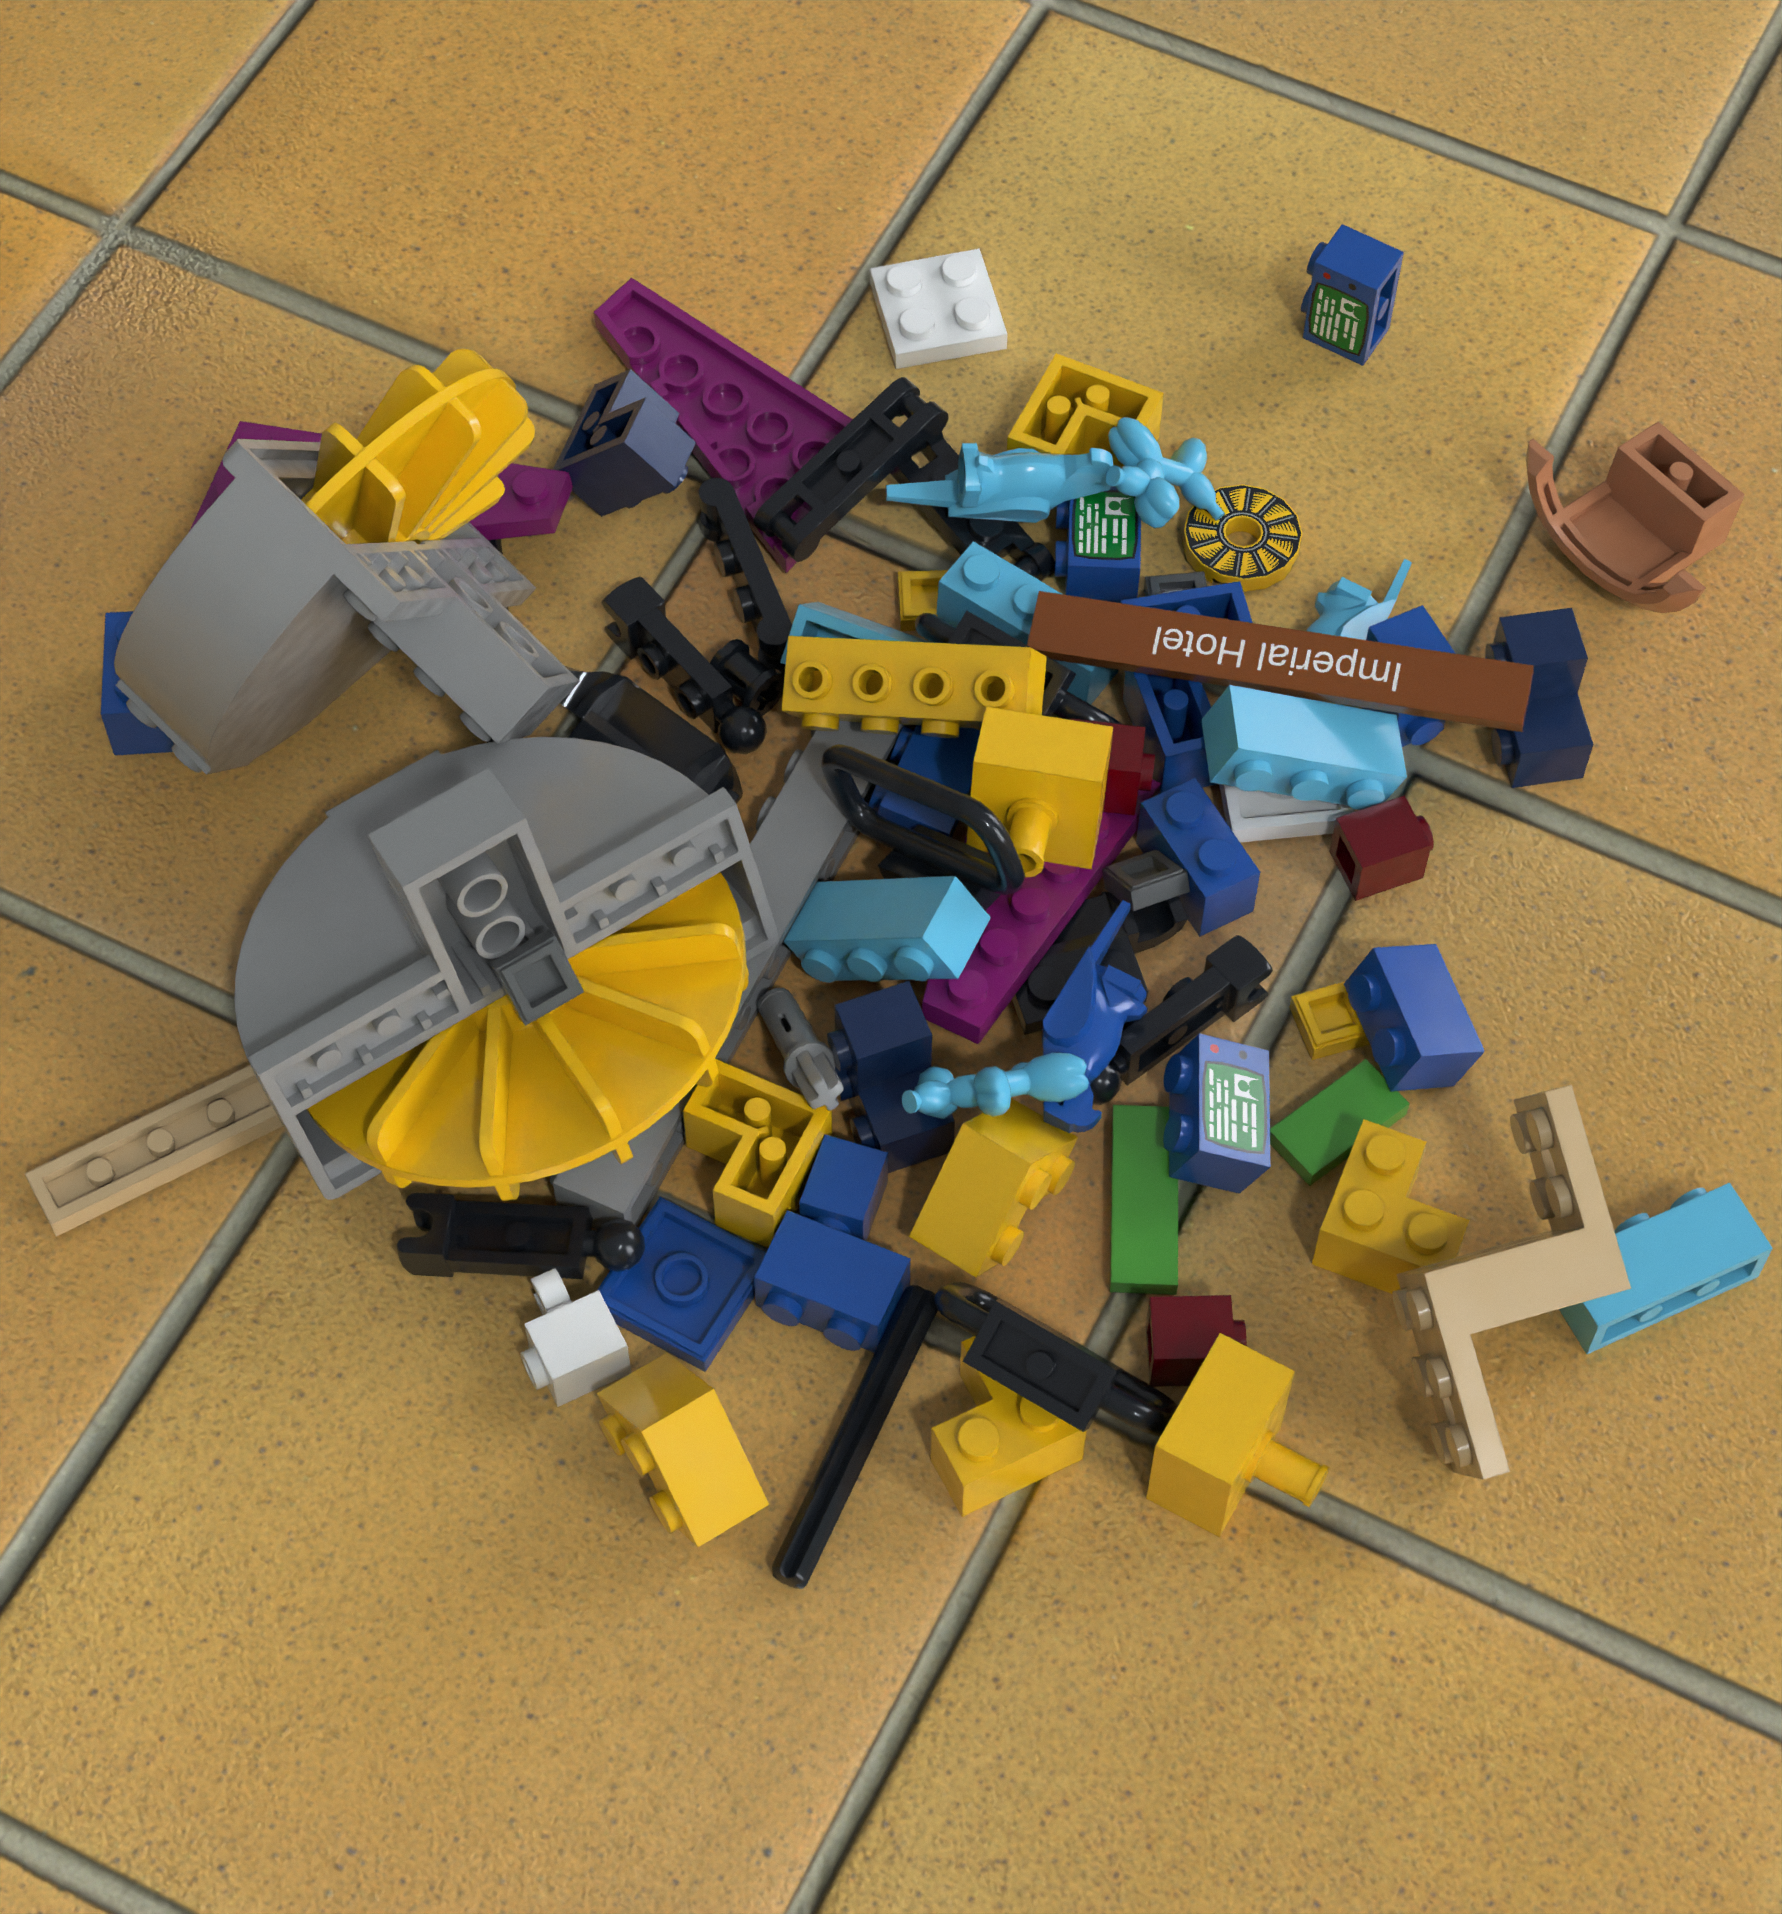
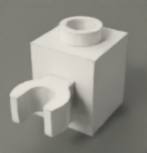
[520,1268,631,1407]

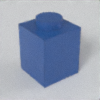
[799,1134,888,1241]

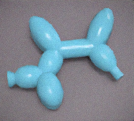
[1106,417,1225,529]
[902,1053,1089,1119]

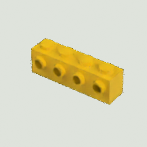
[781,636,1047,738]

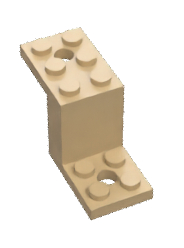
[1393,1085,1631,1479]

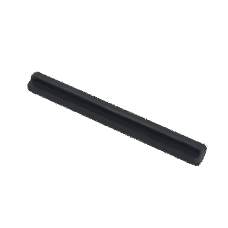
[772,1285,938,1589]

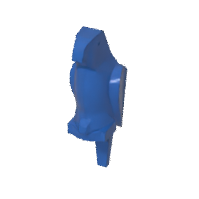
[1042,900,1147,1133]

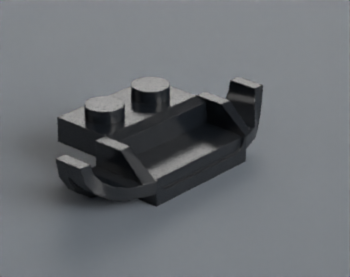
[559,666,743,804]
[1012,891,1188,1035]

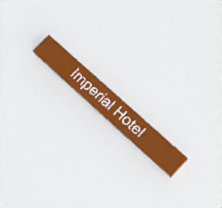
[1027,591,1534,732]

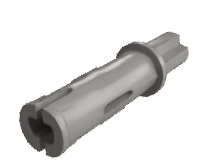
[758,988,844,1111]

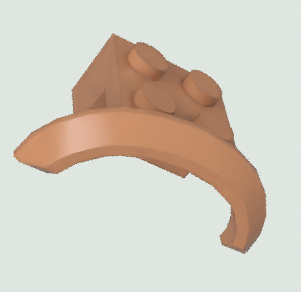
[1526,422,1745,613]

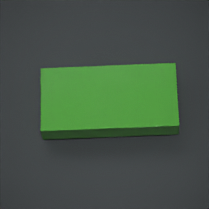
[1270,1059,1410,1186]

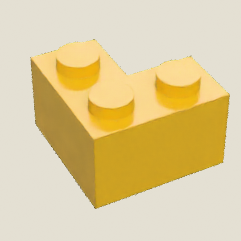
[1007,353,1164,468]
[683,1059,832,1248]
[909,1098,1078,1277]
[1312,1119,1470,1294]
[930,1336,1087,1517]
[597,1353,769,1547]

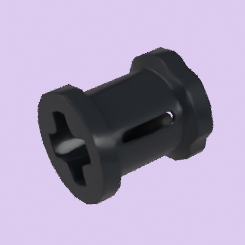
[710,639,785,716]

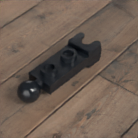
[602,577,767,754]
[1090,935,1273,1105]
[397,1193,645,1279]

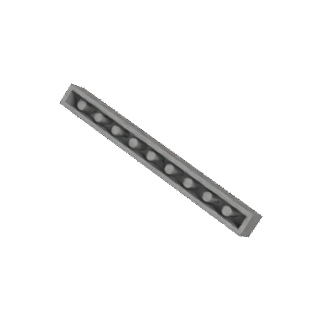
[550,721,910,1229]

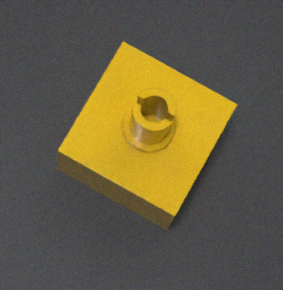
[966,706,1113,877]
[1146,1333,1330,1537]

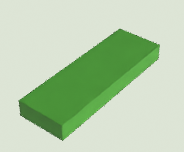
[1110,1105,1178,1295]

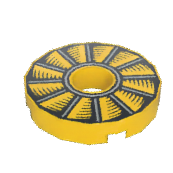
[1182,484,1303,592]

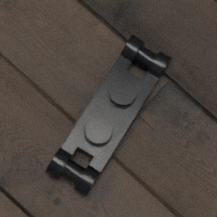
[754,377,949,562]
[890,432,1055,581]
[698,478,792,674]

